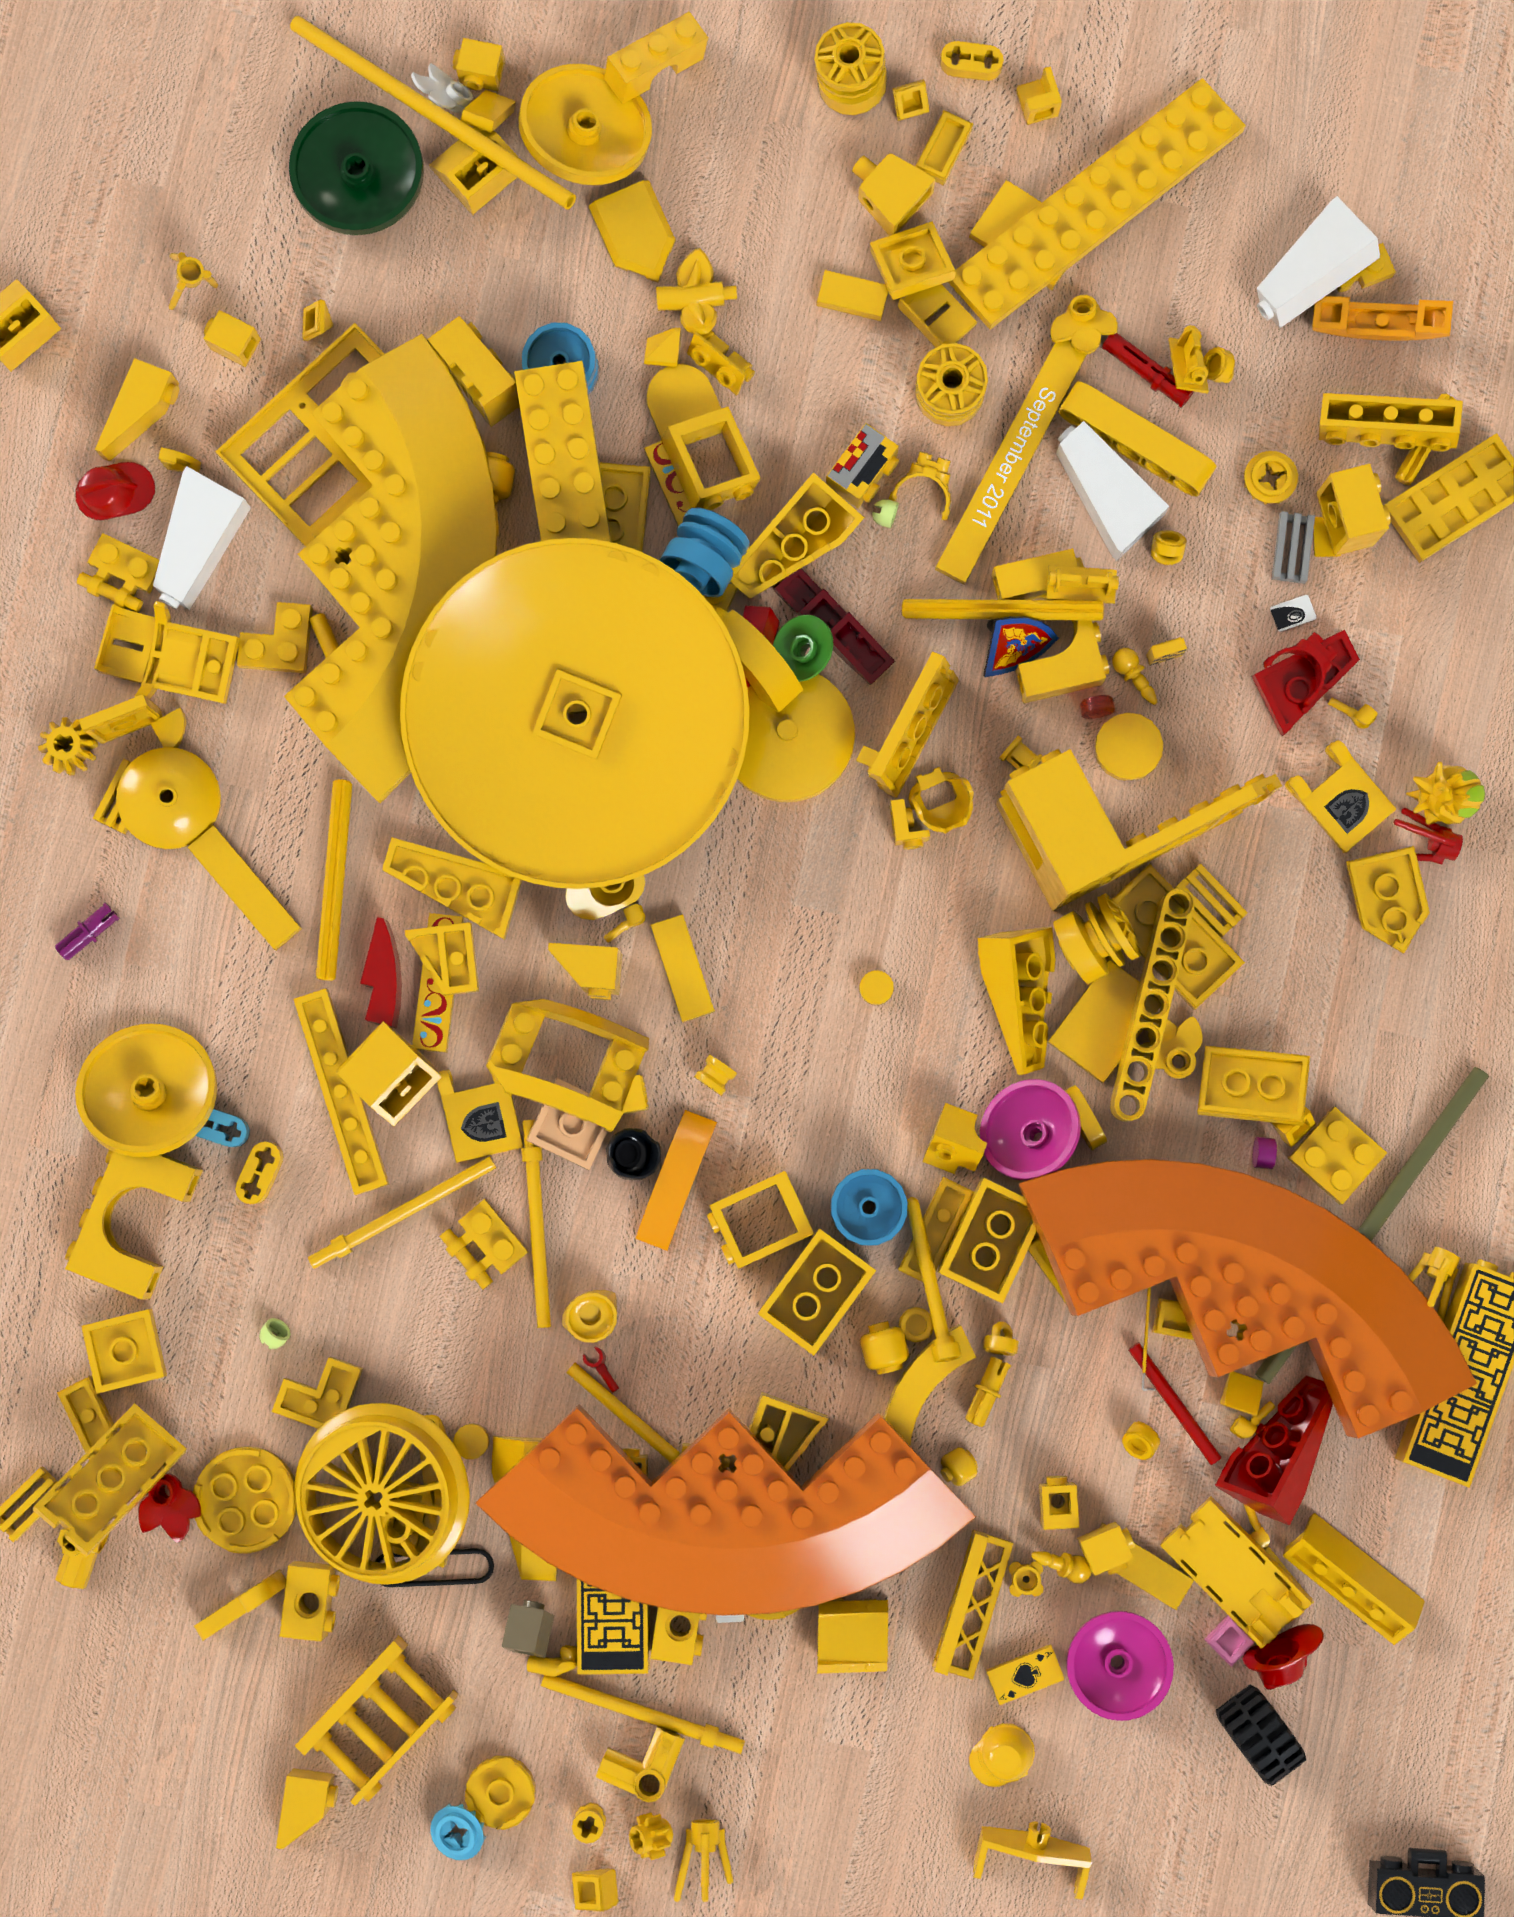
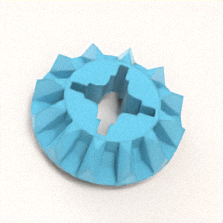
[430,1803,486,1860]

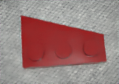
[1251,629,1360,737]

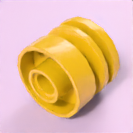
[814,22,887,115]
[915,343,988,427]
[1053,893,1141,984]

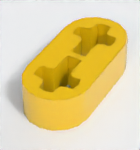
[940,41,1004,81]
[1064,1085,1107,1150]
[235,1141,284,1204]

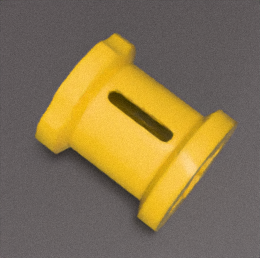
[999,735,1043,769]
[572,1802,606,1844]

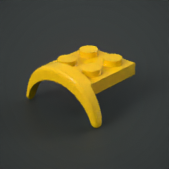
[135,601,240,704]

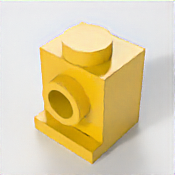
[1039,1476,1079,1530]

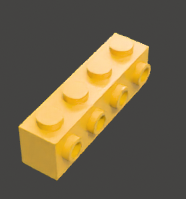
[1319,393,1463,451]

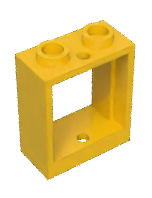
[661,406,761,511]
[706,1171,814,1269]

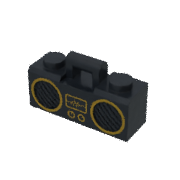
[1368,1848,1485,1917]

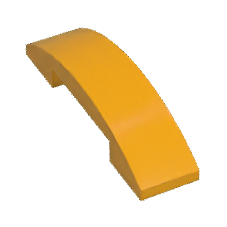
[1312,296,1454,341]
[635,1110,717,1251]

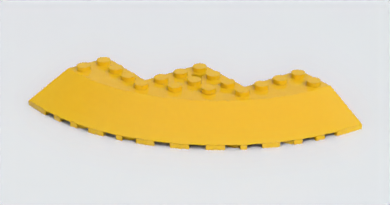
[284,334,499,804]

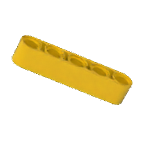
[1058,381,1216,497]

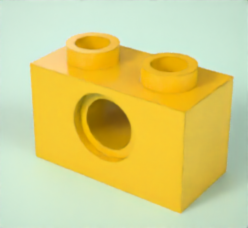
[279,1561,340,1642]

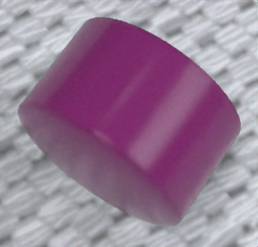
[1252,1137,1277,1169]

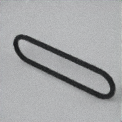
[375,1548,494,1587]

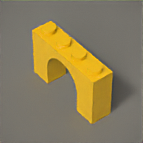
[991,548,1109,704]
[65,1149,203,1300]

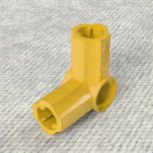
[55,1523,110,1589]
[596,1726,685,1802]

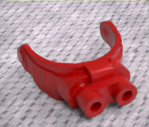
[1263,632,1338,707]

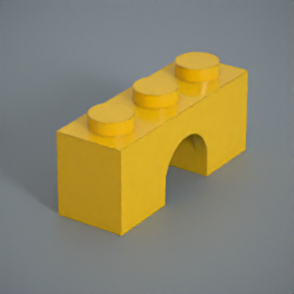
[604,11,708,104]

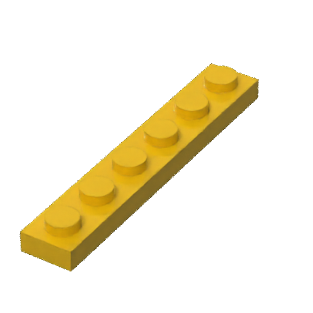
[293,988,389,1195]

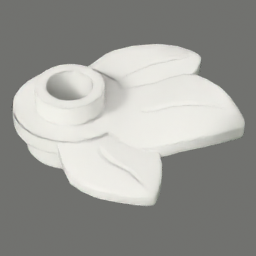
[411,63,473,113]

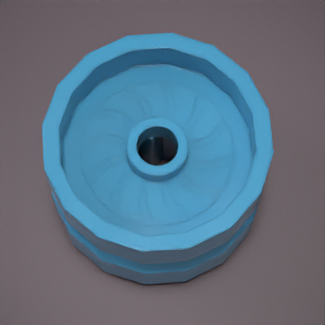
[522,322,599,394]
[831,1169,907,1245]

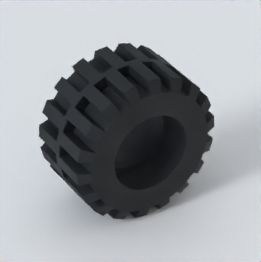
[1216,1684,1306,1786]

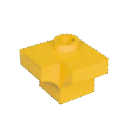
[922,1103,987,1174]

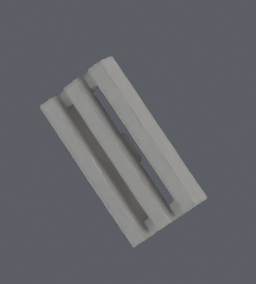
[1272,511,1315,584]

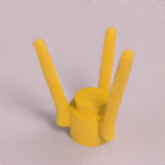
[168,252,218,310]
[1408,1246,1460,1322]
[674,1819,733,1902]

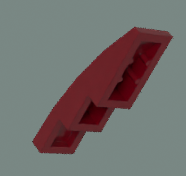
[773,568,895,685]

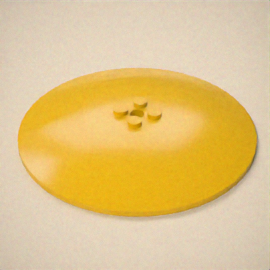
[400,538,750,889]

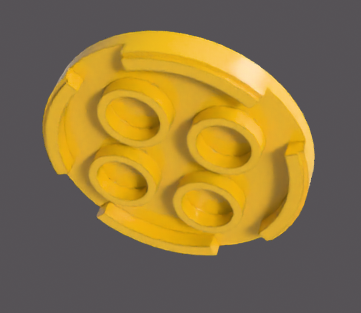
[193,1446,297,1554]

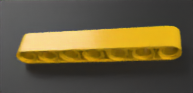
[1110,888,1195,1122]

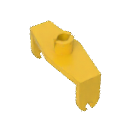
[973,1821,1092,1900]

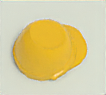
[969,1723,1035,1787]

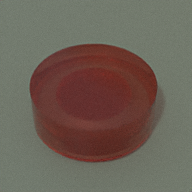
[1080,695,1115,719]

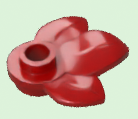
[139,1473,201,1543]

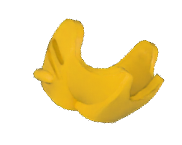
[909,767,974,834]

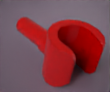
[583,1347,619,1393]

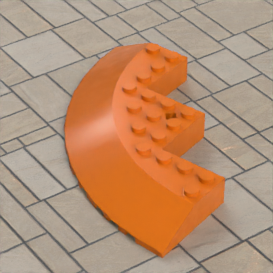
[1018,1159,1477,1439]
[475,1404,976,1616]

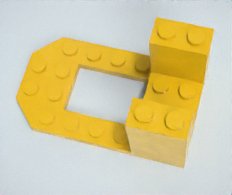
[996,749,1282,911]

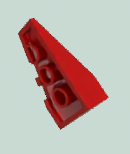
[1215,1375,1333,1525]

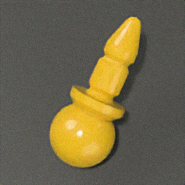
[1112,648,1158,705]
[1031,1551,1092,1584]

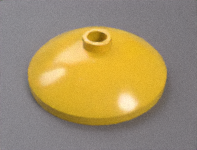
[116,747,221,849]

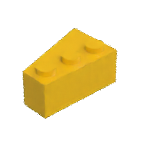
[749,1392,829,1471]

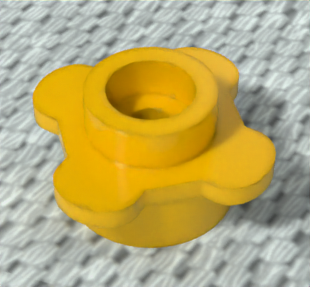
[1008,1561,1044,1597]

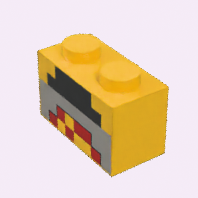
[826,423,899,508]

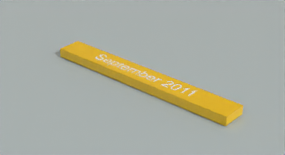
[935,340,1087,585]

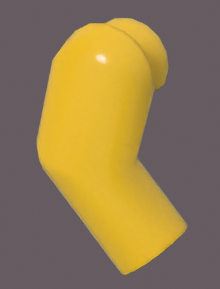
[527,1645,577,1677]

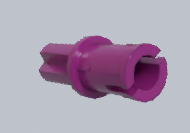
[55,902,120,960]

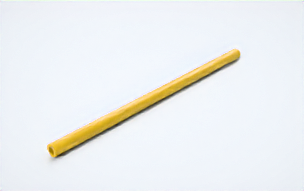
[290,15,576,210]

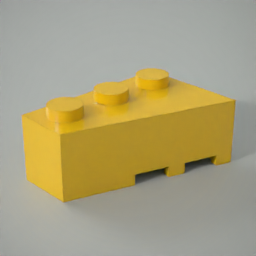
[427,316,520,427]

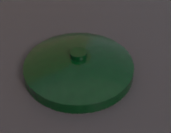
[289,101,424,235]

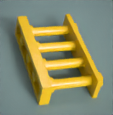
[295,1635,458,1806]

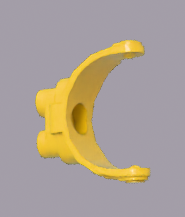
[889,451,951,521]

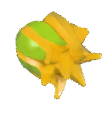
[1406,762,1485,825]

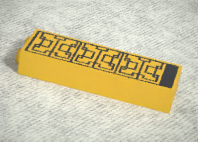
[1395,1259,1514,1488]
[577,1448,650,1675]

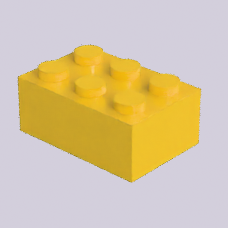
[937,1178,1037,1304]
[757,1228,876,1356]

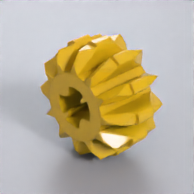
[38,717,99,776]

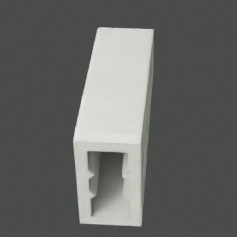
[1257,196,1380,328]
[1056,421,1169,561]
[153,466,251,610]

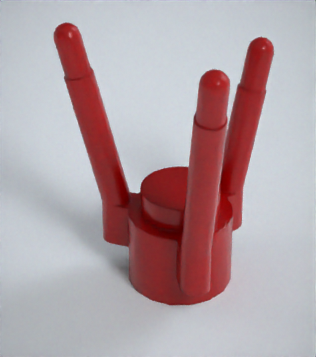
[1383,808,1463,865]

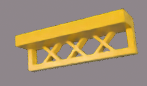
[932,1529,1014,1680]

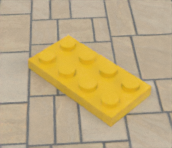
[1385,433,1514,563]

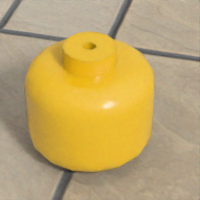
[940,1447,978,1486]

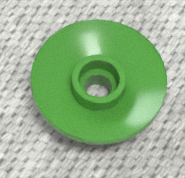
[773,615,833,682]

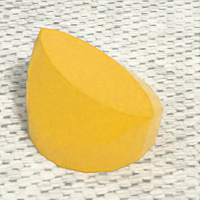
[562,1290,617,1343]

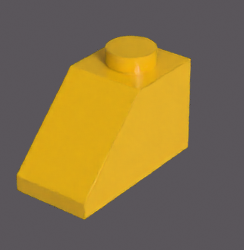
[276,1768,339,1849]

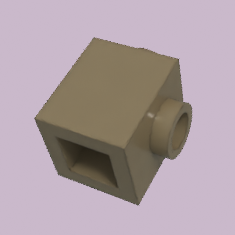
[501,1600,555,1658]

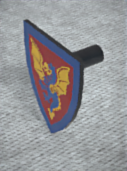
[983,616,1059,677]

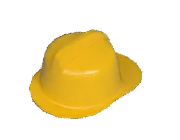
[565,875,646,920]

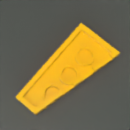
[382,837,522,940]

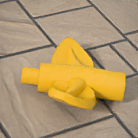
[656,248,737,335]

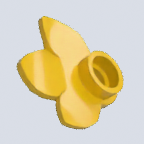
[1050,295,1118,355]
[1140,1016,1203,1079]

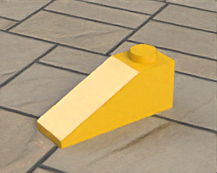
[95,358,179,462]

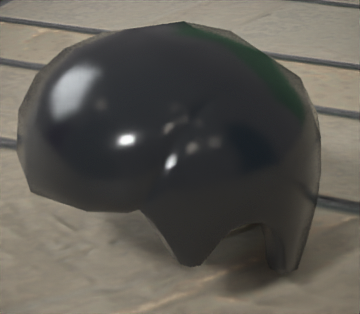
[606,1128,661,1180]

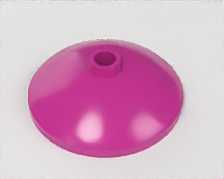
[980,1079,1081,1181]
[1066,1611,1174,1721]

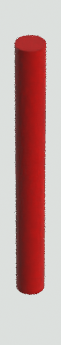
[1128,1342,1222,1465]

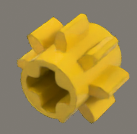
[629,1812,673,1861]

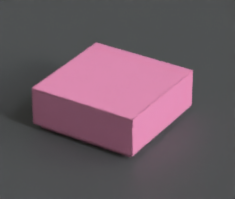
[1204,1615,1255,1667]

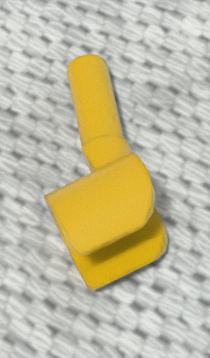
[1328,697,1378,729]
[603,904,646,943]
[1230,1401,1276,1439]
[1243,1504,1270,1552]

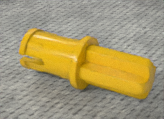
[965,1356,1011,1427]

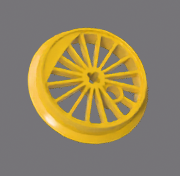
[294,1403,470,1585]

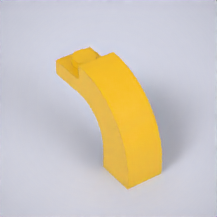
[715,607,803,712]

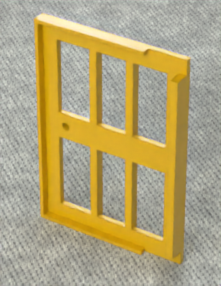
[215,323,384,547]

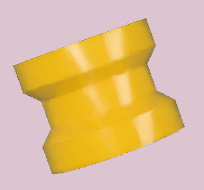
[694,1054,737,1096]

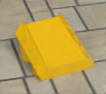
[817,1598,888,1674]

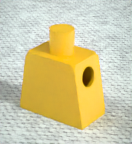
[852,153,936,236]

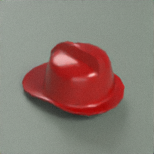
[76,462,155,521]
[1243,1624,1324,1690]

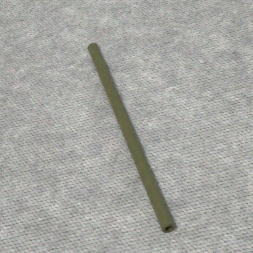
[1255,1067,1489,1384]

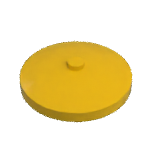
[518,64,652,185]
[737,674,855,802]
[75,1023,217,1157]

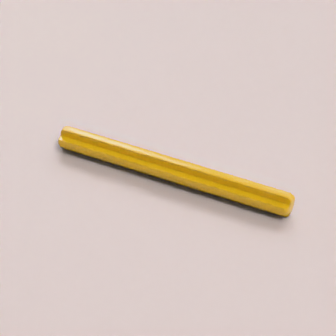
[901,599,1104,621]
[316,779,352,981]

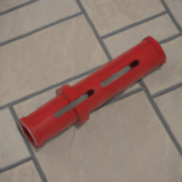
[1102,332,1194,408]

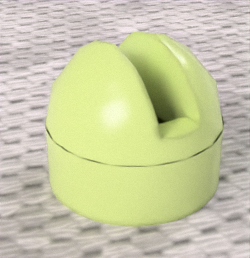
[872,499,899,529]
[259,1318,291,1349]

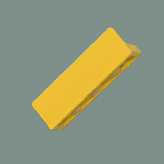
[1282,1513,1425,1645]

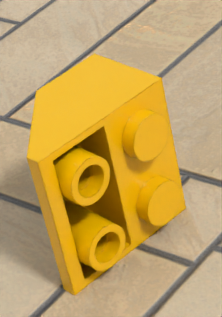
[429,127,519,215]
[0,279,61,372]
[335,1021,442,1126]

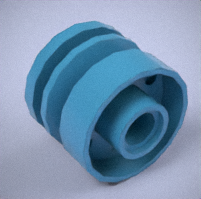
[660,508,750,598]

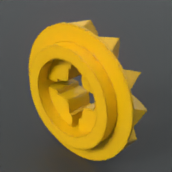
[1243,451,1298,505]

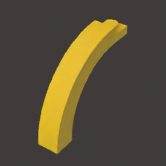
[884,1324,976,1446]

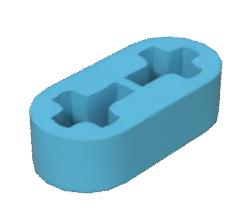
[195,1109,250,1147]

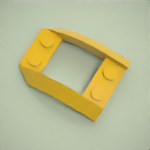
[486,999,649,1132]

